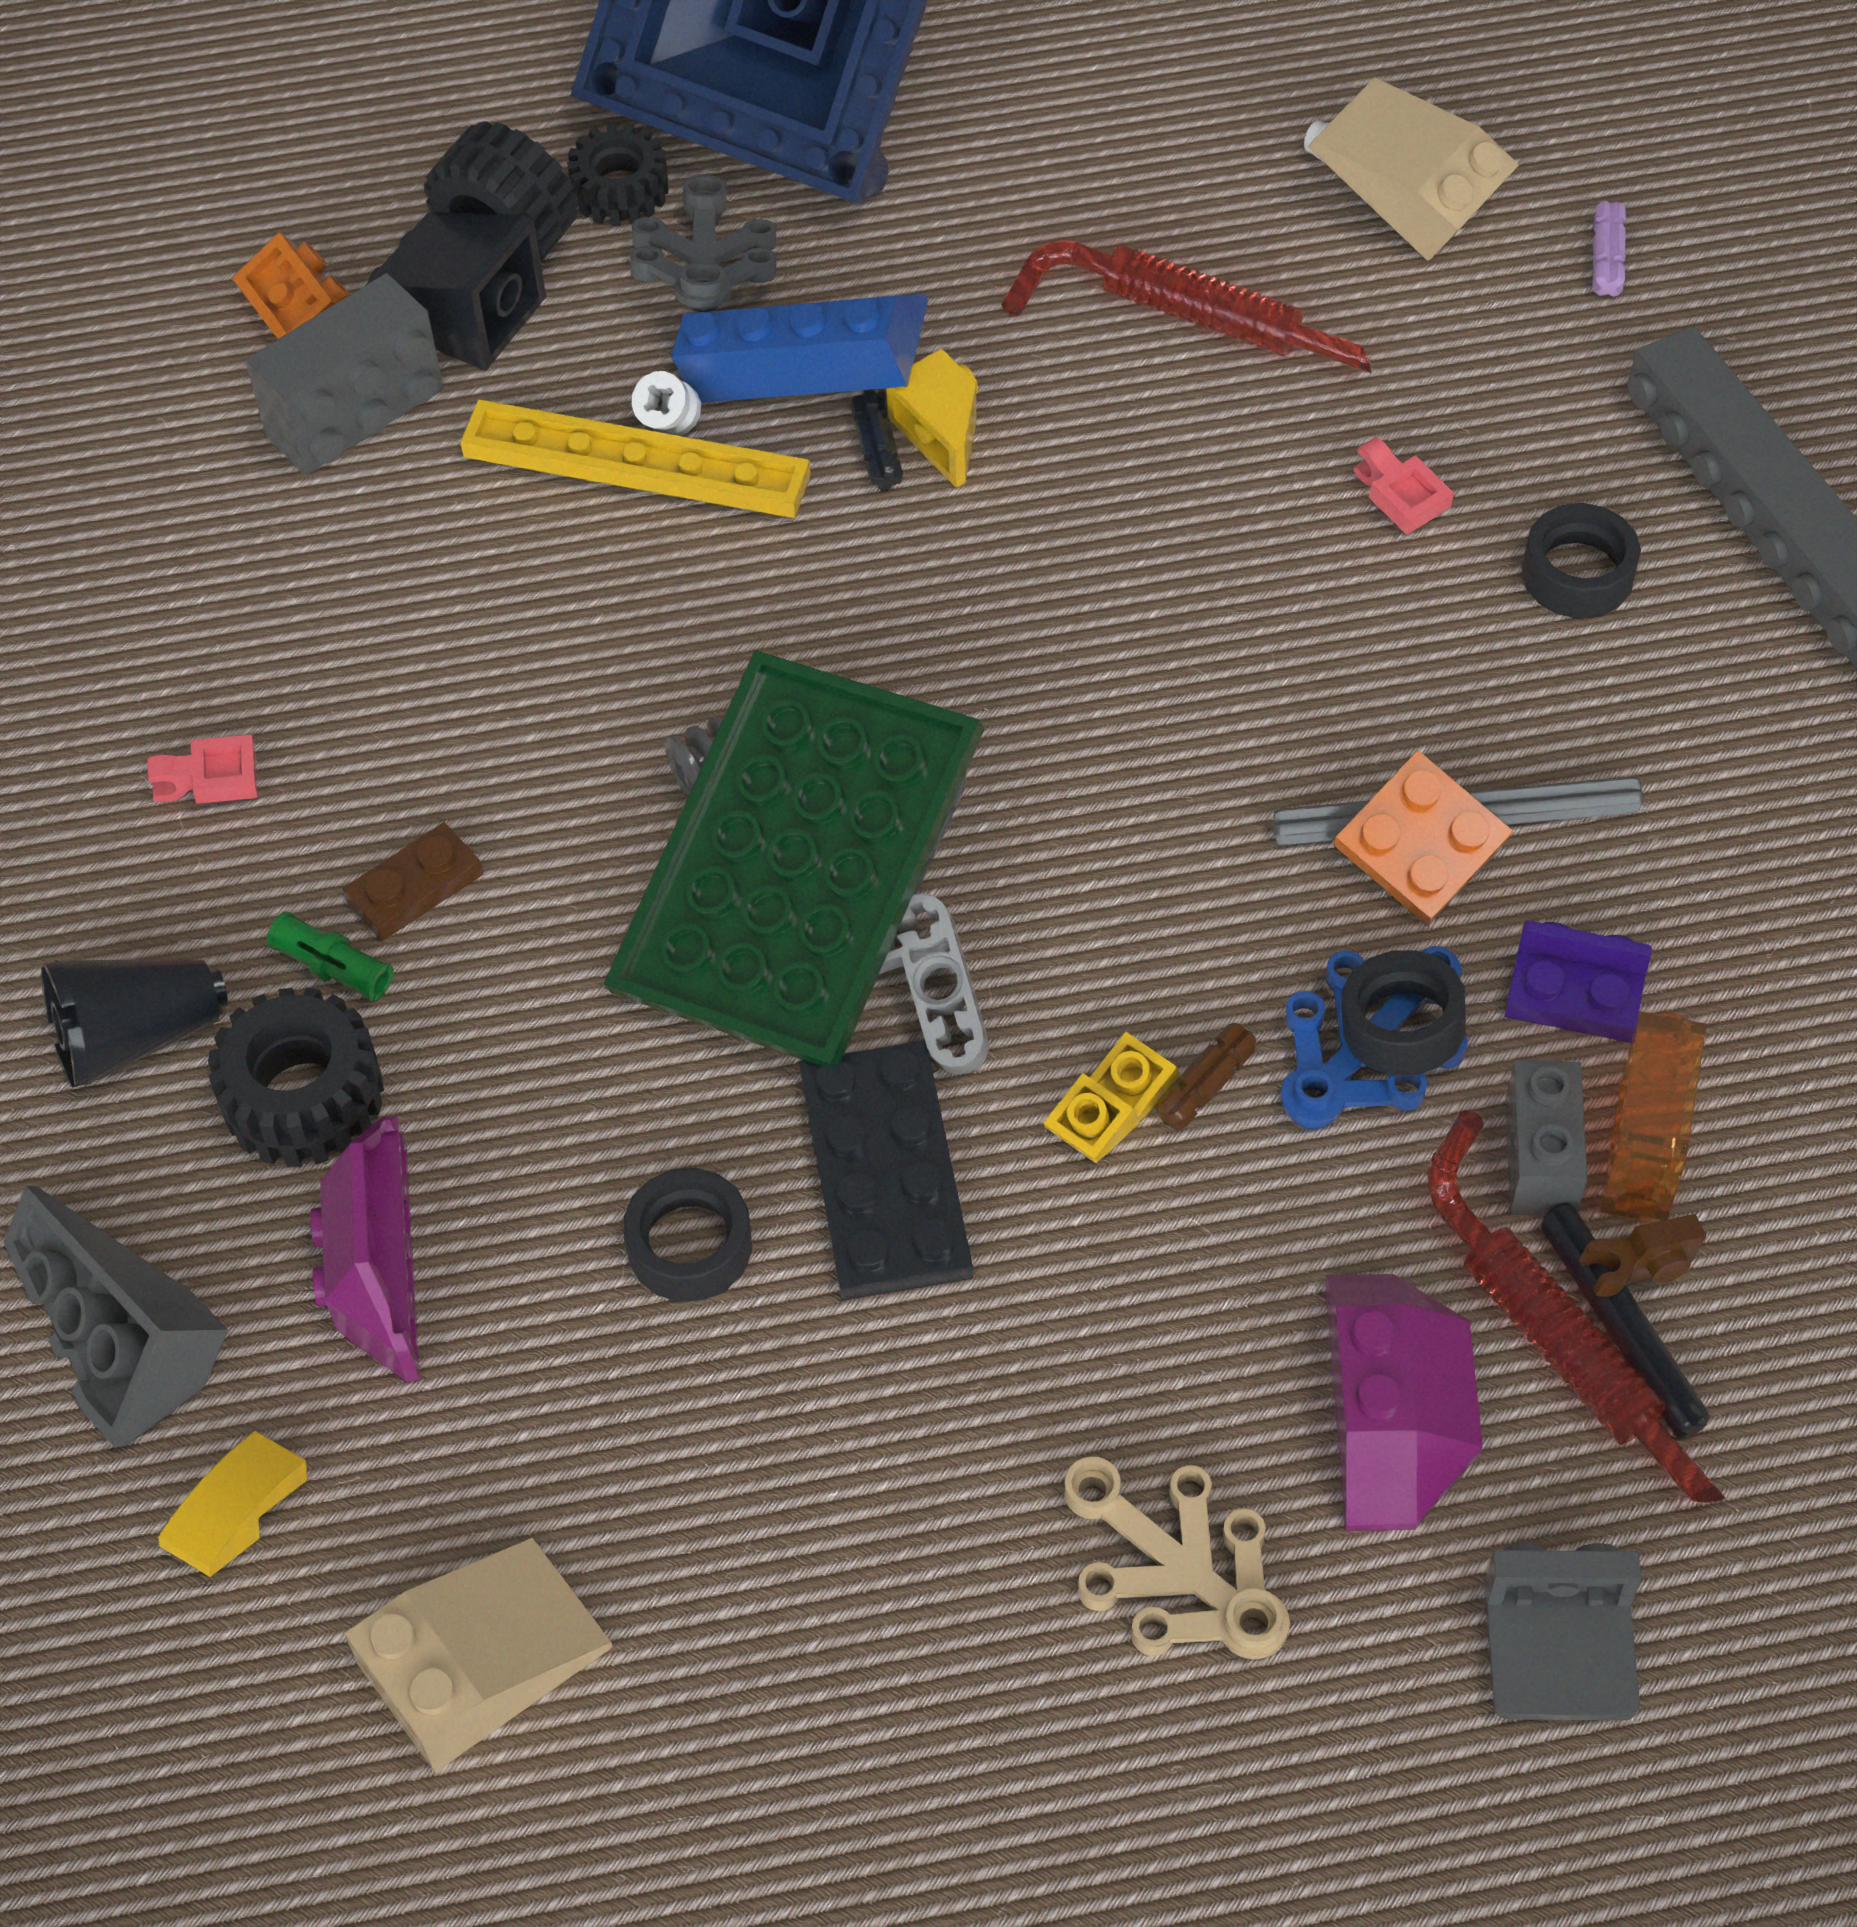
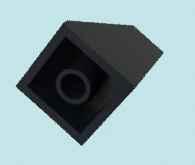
[365,212,546,371]

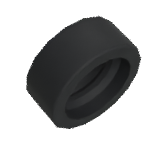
[1522,503,1641,619]
[1341,950,1466,1075]
[624,1168,752,1302]

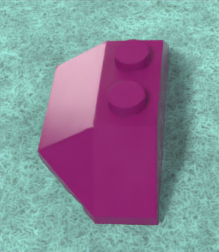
[310,1114,420,1382]
[1325,1274,1483,1531]

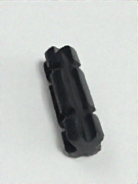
[850,389,903,491]

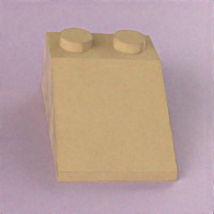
[1308,77,1519,262]
[344,1538,613,1773]

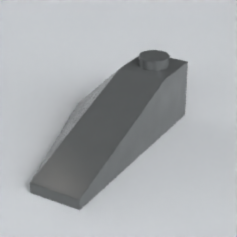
[4,1186,228,1447]

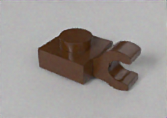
[1579,1214,1707,1297]

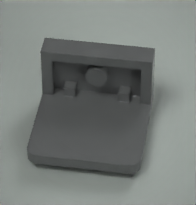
[1484,1543,1641,1720]

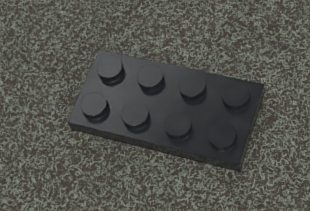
[799,1040,973,1301]

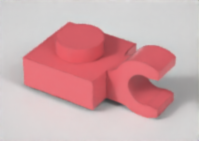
[1354,437,1454,535]
[147,734,258,804]

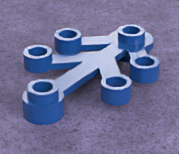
[1281,946,1468,1129]

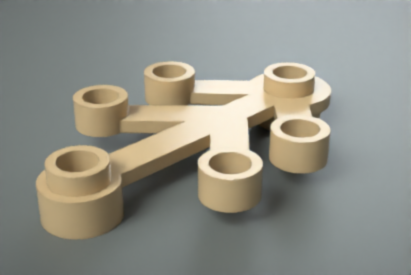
[1065,1456,1290,1659]

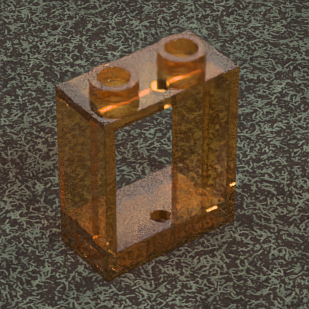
[1599,1011,1707,1223]

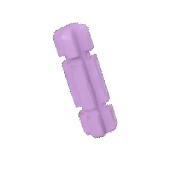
[1593,201,1626,297]

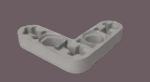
[879,893,989,1075]

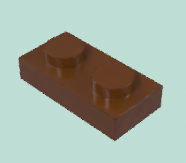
[342,822,484,942]

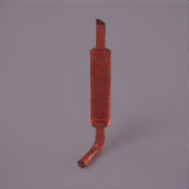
[1002,240,1371,373]
[1427,1110,1725,1503]

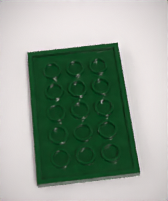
[603,650,985,1069]

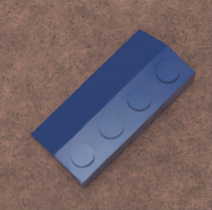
[671,293,928,403]

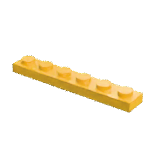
[460,399,811,518]

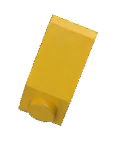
[886,348,979,488]

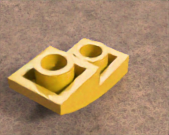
[1043,1032,1180,1163]
[158,1431,307,1577]

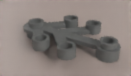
[630,175,777,312]

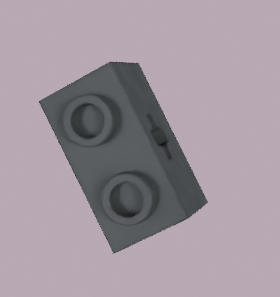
[1505,1060,1587,1216]

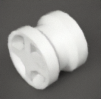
[632,371,701,436]

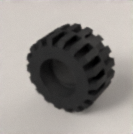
[424,121,578,262]
[208,987,384,1167]

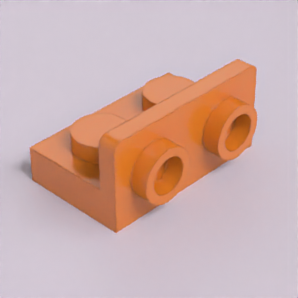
[232,232,351,339]

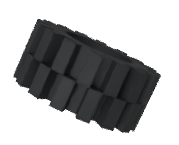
[567,123,669,226]

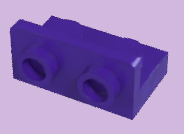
[1504,921,1652,1043]

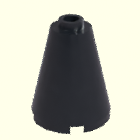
[41,960,228,1088]

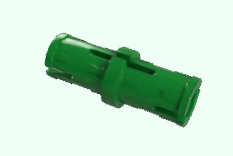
[267,912,394,1001]

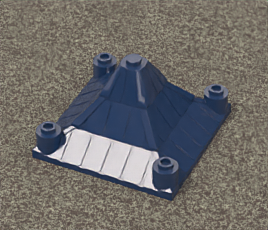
[570,0,928,204]

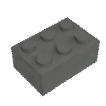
[245,273,444,476]

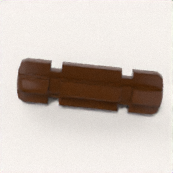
[1156,1023,1256,1130]

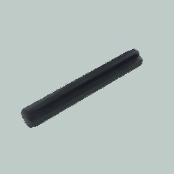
[1541,1204,1710,1439]

